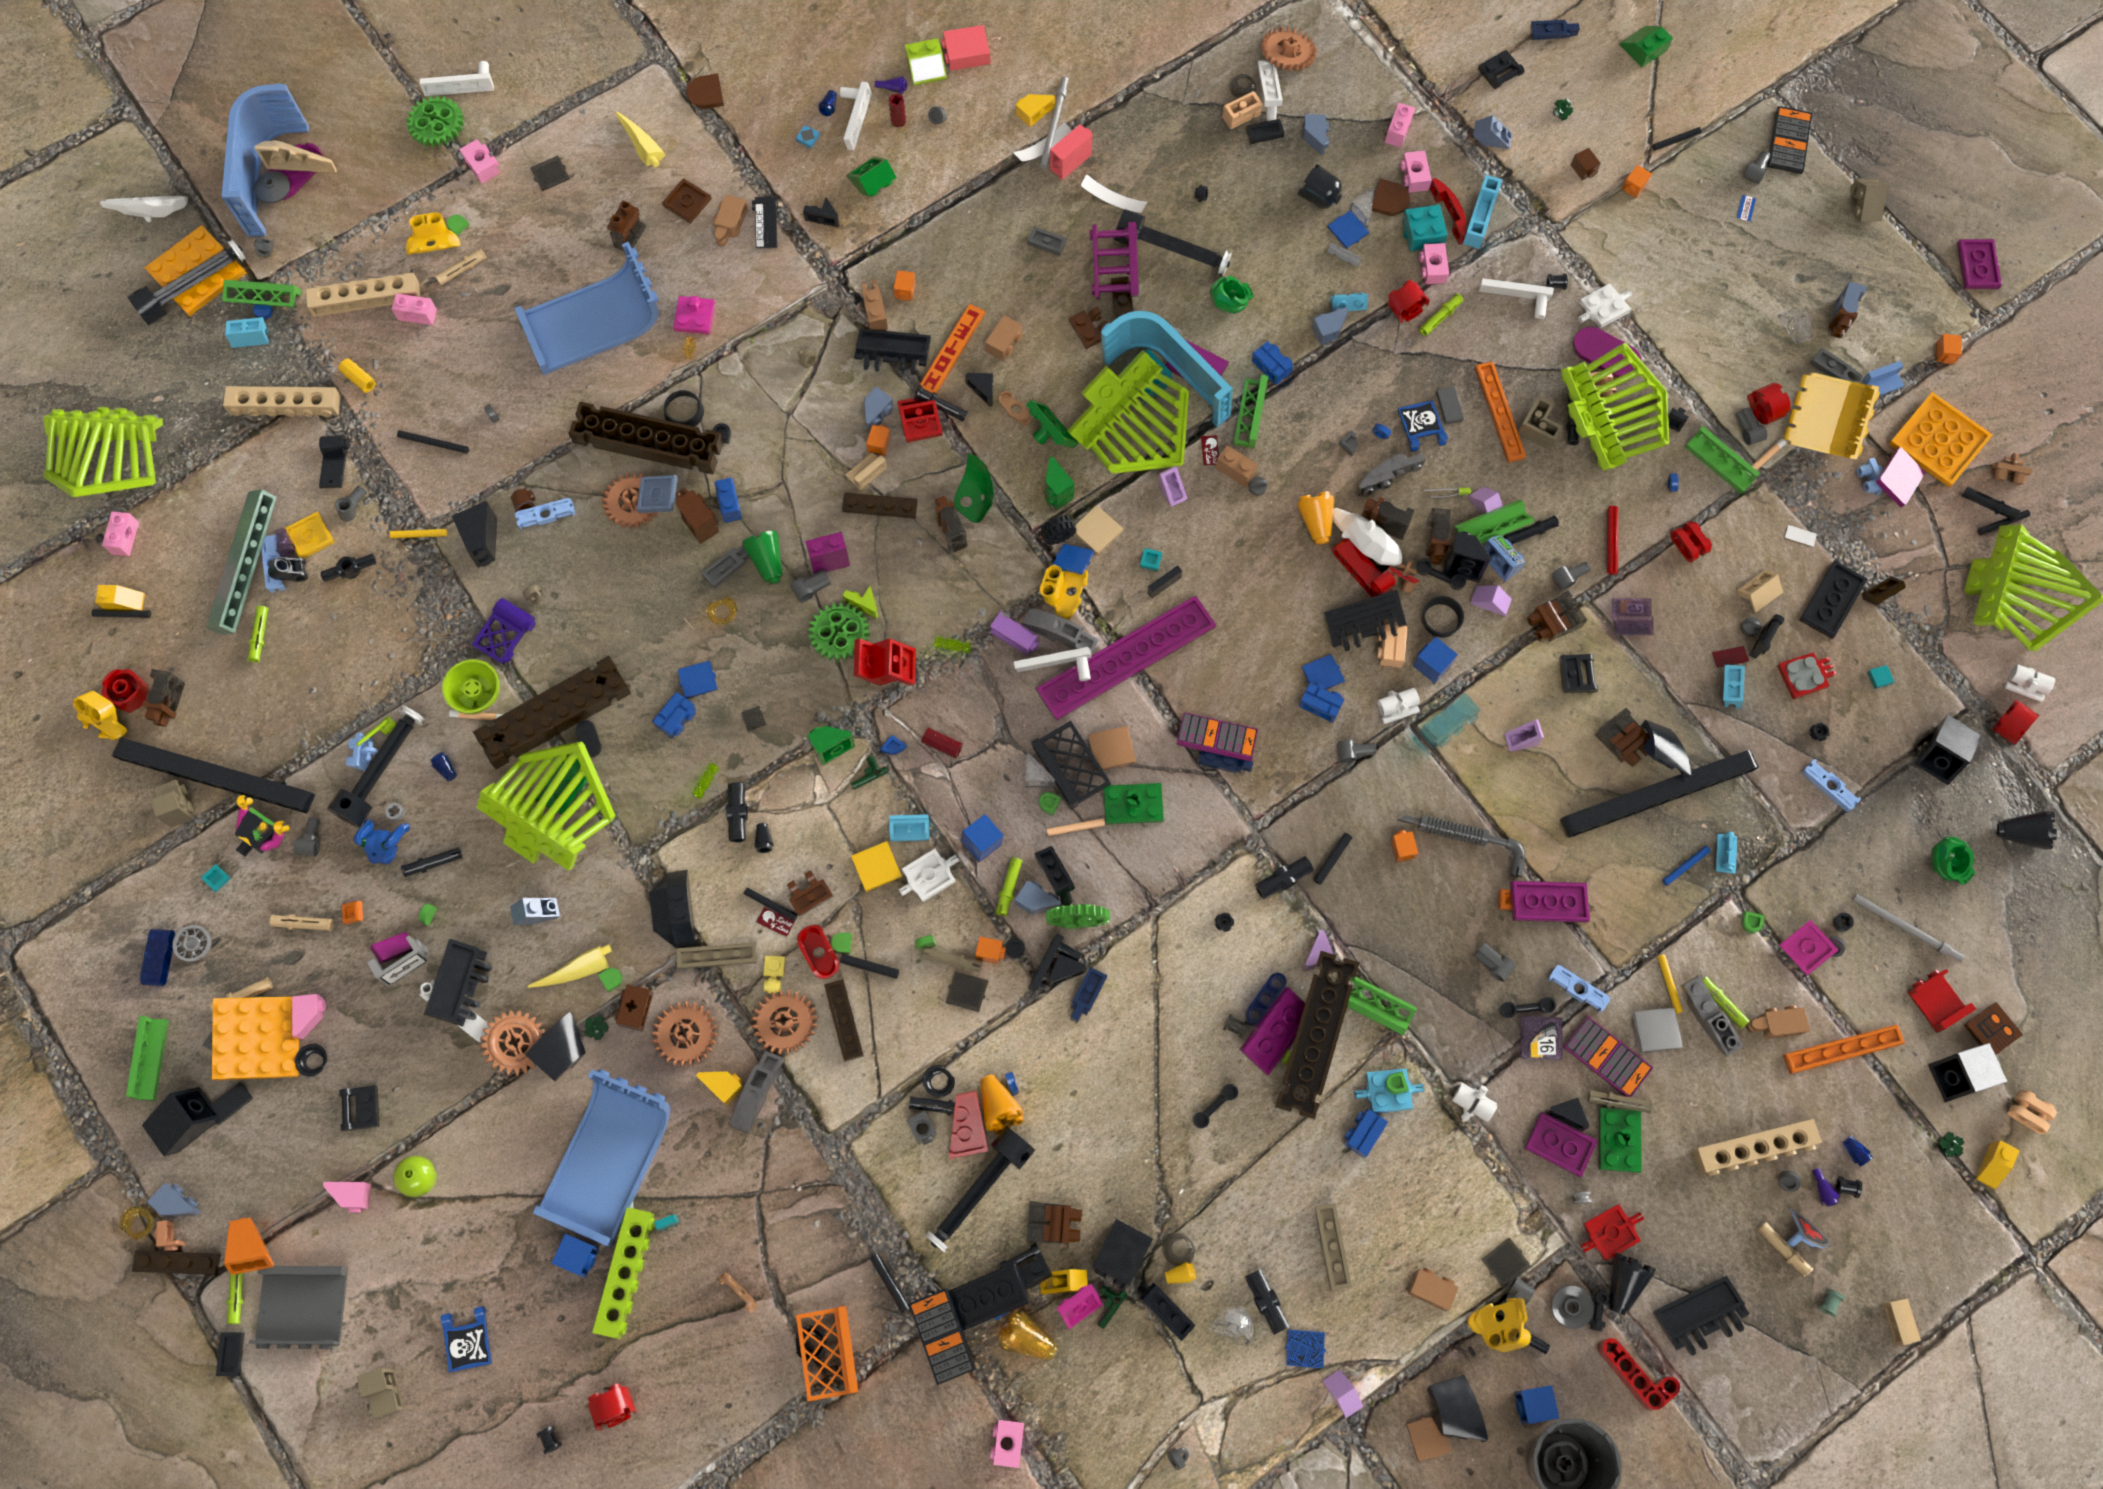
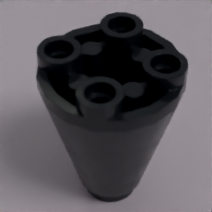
[1997,811,2057,850]
[1609,1252,1656,1315]

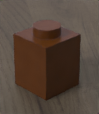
[1571,148,1601,180]

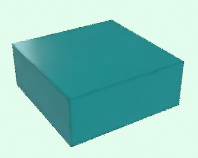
[1140,548,1163,572]
[1867,665,1895,689]
[201,864,231,893]
[654,1214,680,1231]

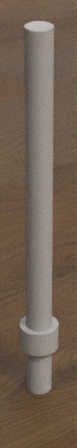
[1040,77,1068,169]
[1853,894,1965,962]

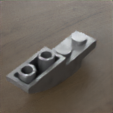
[1357,453,1426,496]
[1021,608,1099,655]
[1681,976,1743,1056]
[730,1051,784,1134]

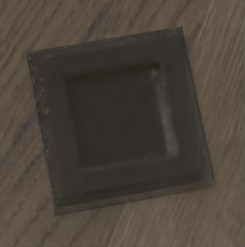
[742,706,766,731]

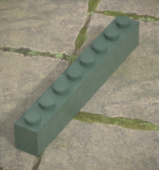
[206,489,277,635]

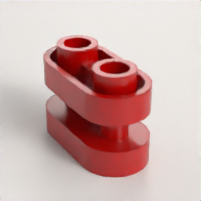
[1670,521,1712,562]

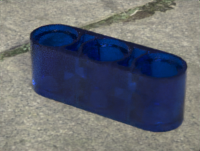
[140,929,175,986]
[1245,973,1287,1026]

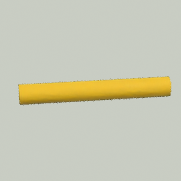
[389,529,447,539]
[1657,954,1683,1014]

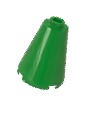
[742,530,783,585]

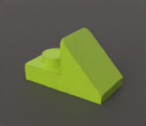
[842,586,878,619]

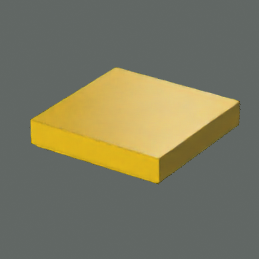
[284,511,335,559]
[851,841,902,892]

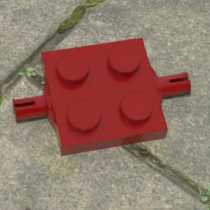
[1580,1204,1644,1261]

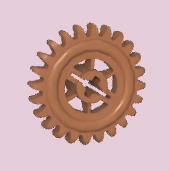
[1261,26,1317,71]
[602,472,658,529]
[751,989,817,1055]
[652,1001,718,1067]
[480,1010,546,1076]

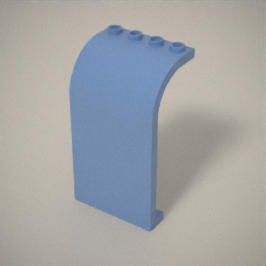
[222,84,309,237]
[514,242,659,375]
[533,1069,671,1248]

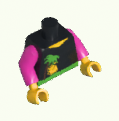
[235,795,290,857]

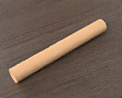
[1047,818,1105,836]

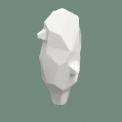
[100,196,188,222]
[1333,508,1402,566]

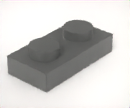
[1027,227,1067,256]

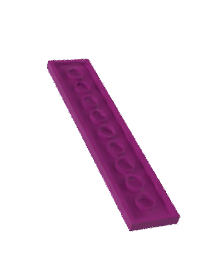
[1036,595,1216,721]

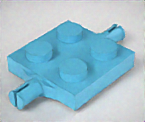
[1354,1068,1424,1113]

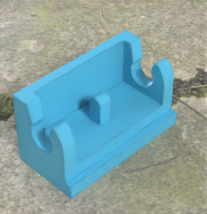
[225,317,269,348]
[1723,665,1745,709]
[889,815,930,842]

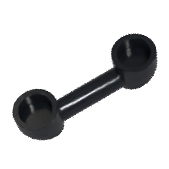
[1416,558,1466,590]
[1500,997,1556,1018]
[1192,1084,1238,1129]

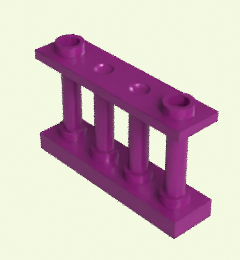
[1089,222,1139,299]

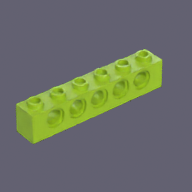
[592,1207,656,1339]

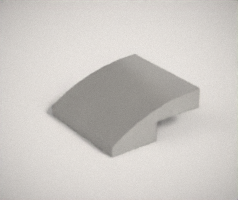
[1632,1008,1683,1052]

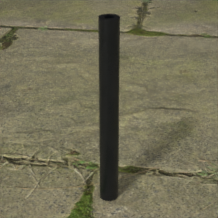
[397,430,469,454]

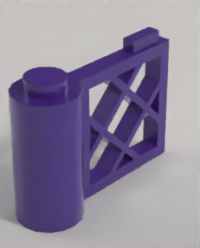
[471,598,536,665]

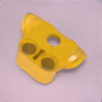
[405,212,460,255]
[1040,565,1088,620]
[73,691,127,740]
[1467,1298,1531,1352]

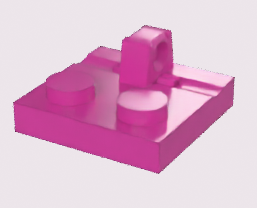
[673,296,715,334]
[1779,920,1838,976]
[1056,1284,1103,1329]

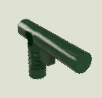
[851,756,888,790]
[1097,1285,1127,1330]

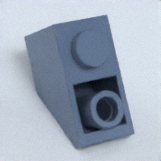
[1303,114,1329,155]
[1473,115,1512,149]
[1312,307,1348,345]
[864,387,894,432]
[1014,880,1060,915]
[510,898,560,925]
[147,1183,201,1217]

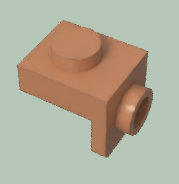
[154,1220,185,1251]

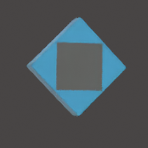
[796,125,820,148]

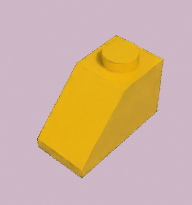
[1016,94,1055,127]
[95,585,145,610]
[696,1071,743,1106]
[1975,1140,2020,1189]
[1040,1269,1088,1294]

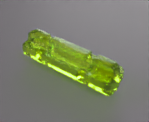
[934,636,971,653]
[692,763,719,799]

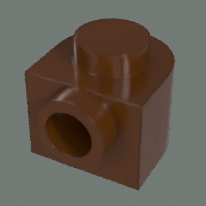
[511,488,536,512]

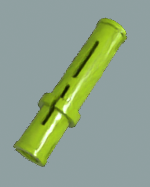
[1419,293,1464,336]
[247,606,269,663]
[995,857,1023,917]
[1702,976,1750,1029]
[226,1273,244,1325]

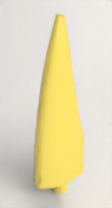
[616,112,665,167]
[528,944,612,988]

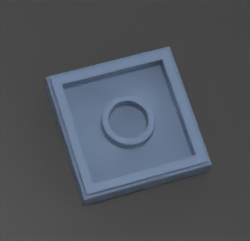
[636,475,678,513]

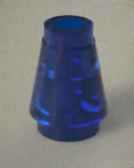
[818,90,837,116]
[430,752,457,782]
[1842,1136,1874,1167]

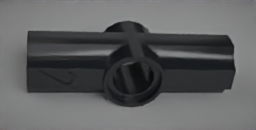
[726,782,748,843]
[1255,856,1314,900]
[1245,1269,1290,1335]

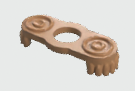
[998,390,1033,426]
[717,1273,758,1314]

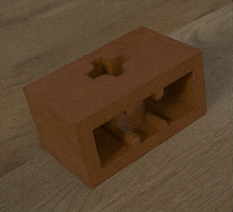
[615,984,654,1032]

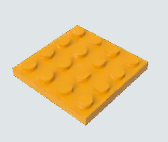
[144,225,247,317]
[1889,392,1993,488]
[212,997,299,1081]

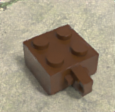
[676,488,719,544]

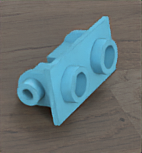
[1330,292,1368,311]
[1716,832,1737,874]

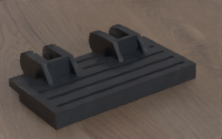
[854,328,931,375]
[1324,590,1407,651]
[423,939,493,1027]
[1653,1276,1750,1356]

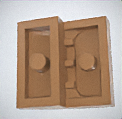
[1088,726,1137,771]

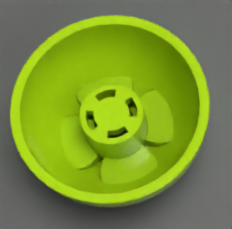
[442,659,500,714]

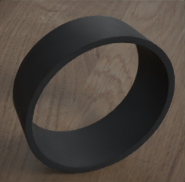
[664,390,704,427]
[1422,596,1464,638]

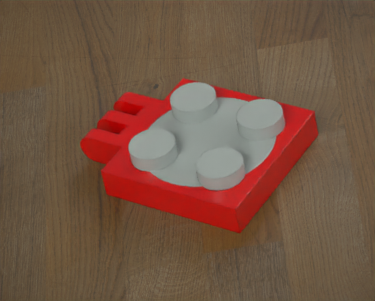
[1777,652,1837,699]

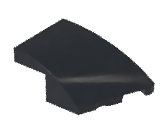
[1641,720,1691,778]
[525,1012,586,1082]
[1427,1375,1488,1442]

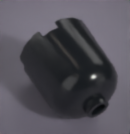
[1298,164,1343,209]

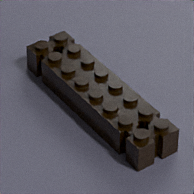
[568,402,724,475]
[473,656,631,770]
[1275,951,1360,1120]

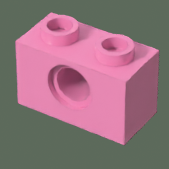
[1385,103,1415,148]
[459,139,500,184]
[1400,151,1432,193]
[1419,243,1449,284]
[392,294,437,325]
[102,511,139,556]
[990,1420,1024,1468]

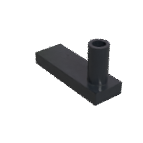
[1034,846,1075,906]
[1028,933,1082,992]
[1137,1283,1196,1341]

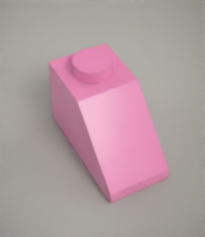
[292,994,326,1040]
[323,1182,371,1213]

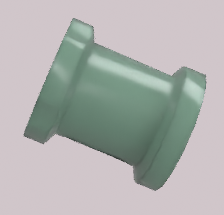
[1818,1289,1845,1317]

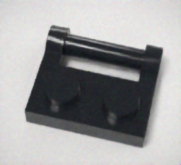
[1478,50,1525,89]
[1749,614,1785,659]
[1559,654,1598,693]
[339,1085,380,1131]
[1000,1243,1053,1290]

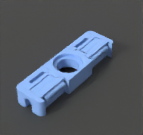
[515,498,576,530]
[261,535,286,593]
[1802,759,1861,812]
[1548,965,1610,1013]

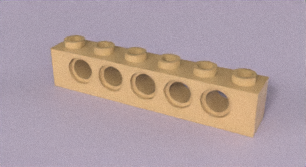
[306,273,420,317]
[223,386,341,417]
[1692,1119,1822,1177]

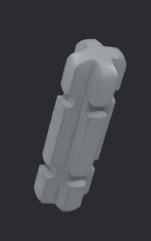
[1327,243,1361,266]

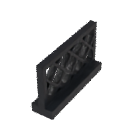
[1031,721,1111,810]

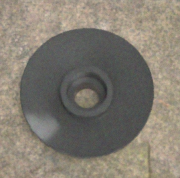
[254,171,290,203]
[1551,1286,1594,1329]

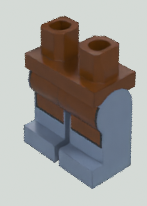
[1828,281,1867,338]

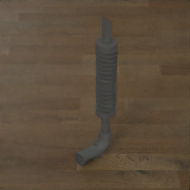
[1397,814,1527,877]

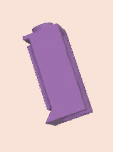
[990,610,1039,656]

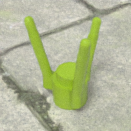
[356,716,397,746]

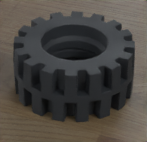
[1041,515,1077,545]

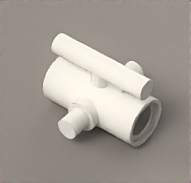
[2004,664,2055,702]
[1377,688,1420,724]
[1452,1082,1497,1122]

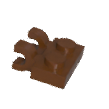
[1069,306,1108,349]
[787,870,833,917]

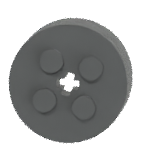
[1527,1418,1622,1489]

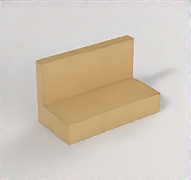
[845,452,887,490]
[1737,570,1783,613]
[1883,1299,1921,1346]

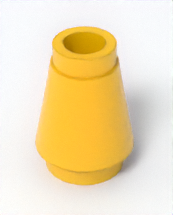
[1165,1262,1197,1284]

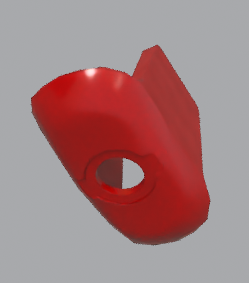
[797,925,839,979]

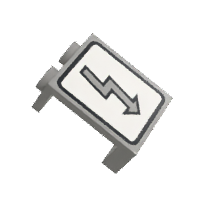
[367,936,430,987]

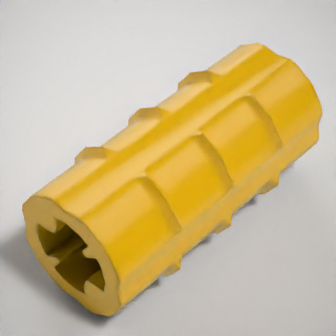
[338,358,376,393]

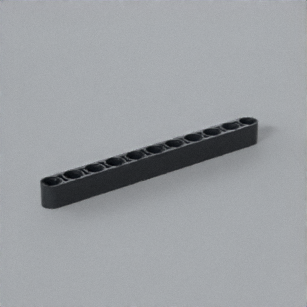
[111,738,315,813]
[1560,750,1759,838]

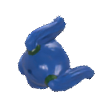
[354,819,410,864]

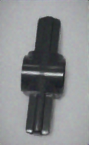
[321,554,377,582]

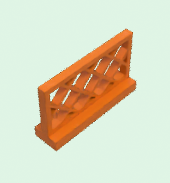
[796,1306,858,1402]

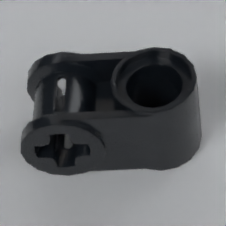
[268,557,308,582]

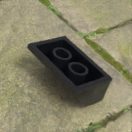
[1443,532,1491,583]

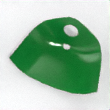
[953,453,994,523]

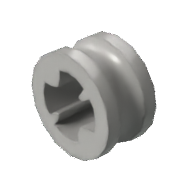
[385,802,405,821]
[1572,1192,1592,1205]

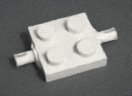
[1578,284,1632,329]
[898,849,959,902]

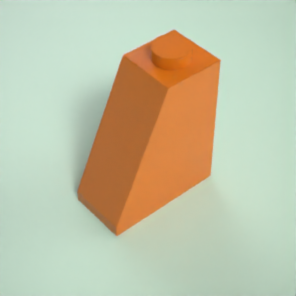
[224,1217,274,1275]

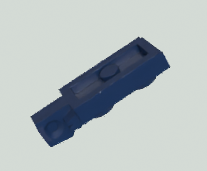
[1530,20,1580,40]
[1198,751,1253,773]
[1071,967,1108,1023]

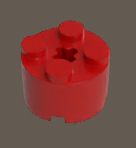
[1387,280,1430,323]
[1747,382,1791,425]
[101,669,149,713]
[1992,700,2040,745]
[587,1383,637,1431]

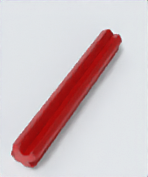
[1607,505,1618,575]

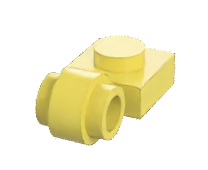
[763,956,786,994]

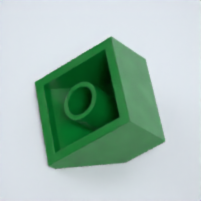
[1619,26,1673,68]
[846,157,897,197]
[1045,456,1075,511]
[807,726,855,766]

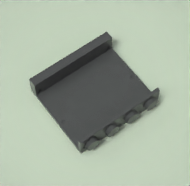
[249,1266,348,1349]

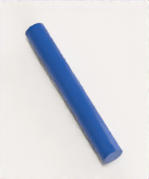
[1662,846,1711,886]

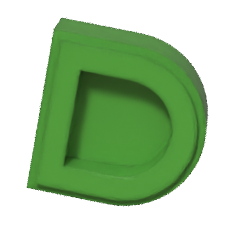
[447,215,469,236]
[1039,792,1062,815]
[418,903,437,926]
[1741,911,1765,934]
[831,933,852,954]
[914,935,936,950]
[598,968,623,992]
[1385,1071,1409,1095]

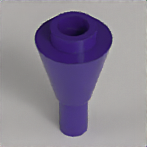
[875,76,907,94]
[1812,1168,1841,1207]

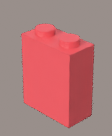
[941,25,990,71]
[1050,124,1093,180]

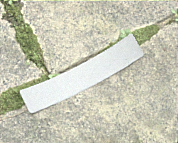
[1013,123,1072,161]
[1081,175,1147,213]

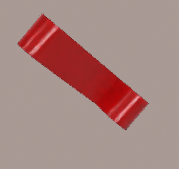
[1332,538,1396,597]
[1597,1338,1680,1410]

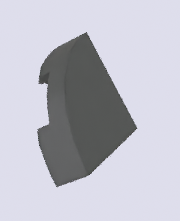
[1339,431,1357,456]

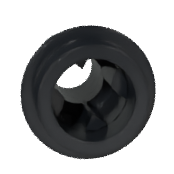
[754,823,774,853]

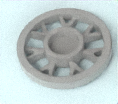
[173,925,211,962]

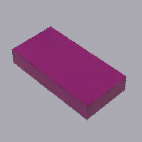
[370,932,413,964]

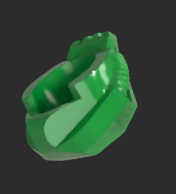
[1209,276,1254,314]
[1931,836,1975,886]

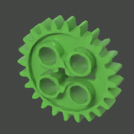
[406,95,464,148]
[808,602,870,662]
[1046,904,1110,929]

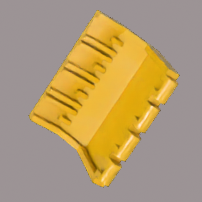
[1783,372,1880,460]

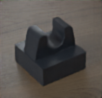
[1668,407,1689,432]

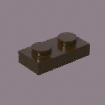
[1862,576,1906,605]

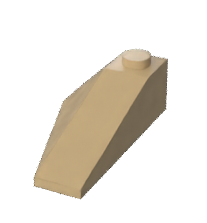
[254,140,337,173]

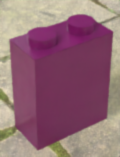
[805,531,850,574]

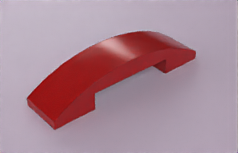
[1429,178,1466,245]

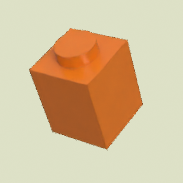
[1622,165,1652,198]
[894,270,916,301]
[1936,334,1962,364]
[866,425,891,456]
[1390,830,1418,862]
[975,936,1006,964]

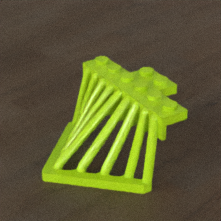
[1560,343,1669,471]
[1067,350,1189,474]
[43,407,163,497]
[1964,524,2103,651]
[476,742,615,871]

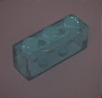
[1419,693,1480,750]

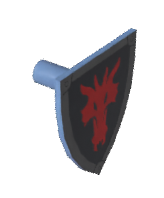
[1787,1209,1831,1249]

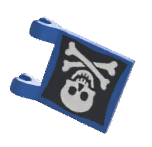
[1398,400,1448,452]
[440,1306,492,1372]

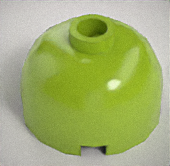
[393,1156,437,1198]

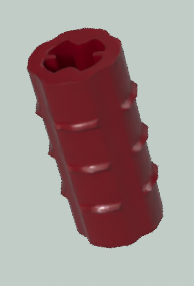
[888,93,906,128]
[921,728,963,759]

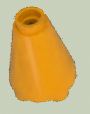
[1297,491,1334,545]
[980,1075,1024,1135]

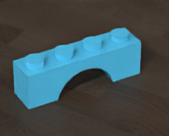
[1463,175,1502,249]

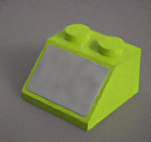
[905,38,947,86]

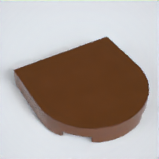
[686,73,724,109]
[1370,178,1410,216]

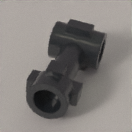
[1588,1290,1610,1332]

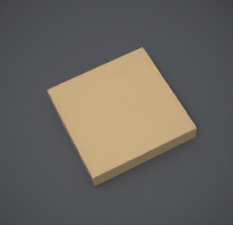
[1075,505,1124,555]

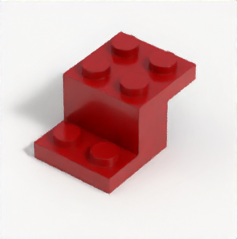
[897,398,943,443]
[853,638,916,686]

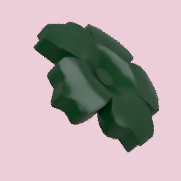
[1553,99,1573,121]
[584,1015,609,1040]
[1939,1132,1965,1157]

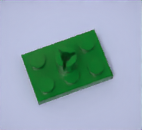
[1026,400,1079,448]
[536,754,596,815]
[1104,783,1164,825]
[1599,1108,1642,1173]

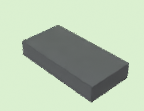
[1436,386,1464,424]

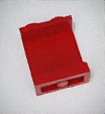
[1907,969,1976,1033]

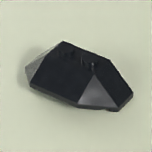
[649,870,696,949]

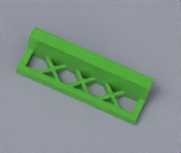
[222,280,301,308]
[1233,374,1268,448]
[1685,426,1760,494]
[1454,500,1534,544]
[1347,977,1417,1036]
[126,1016,169,1101]

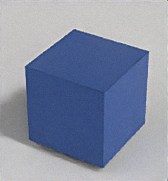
[1413,637,1458,684]
[961,814,1004,862]
[551,1234,600,1278]
[1514,1385,1560,1424]

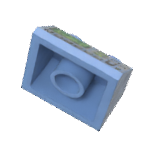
[1484,535,1526,582]

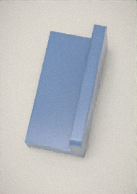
[1862,361,1904,396]

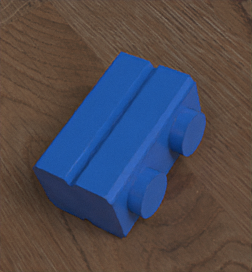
[1251,341,1293,385]
[714,478,742,523]
[1299,683,1345,723]
[652,692,696,739]
[1344,1109,1388,1158]

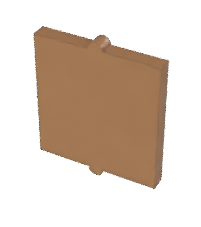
[1406,1417,1452,1462]

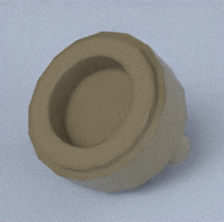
[798,349,817,368]
[523,584,542,605]

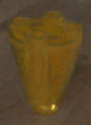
[997,1310,1058,1360]

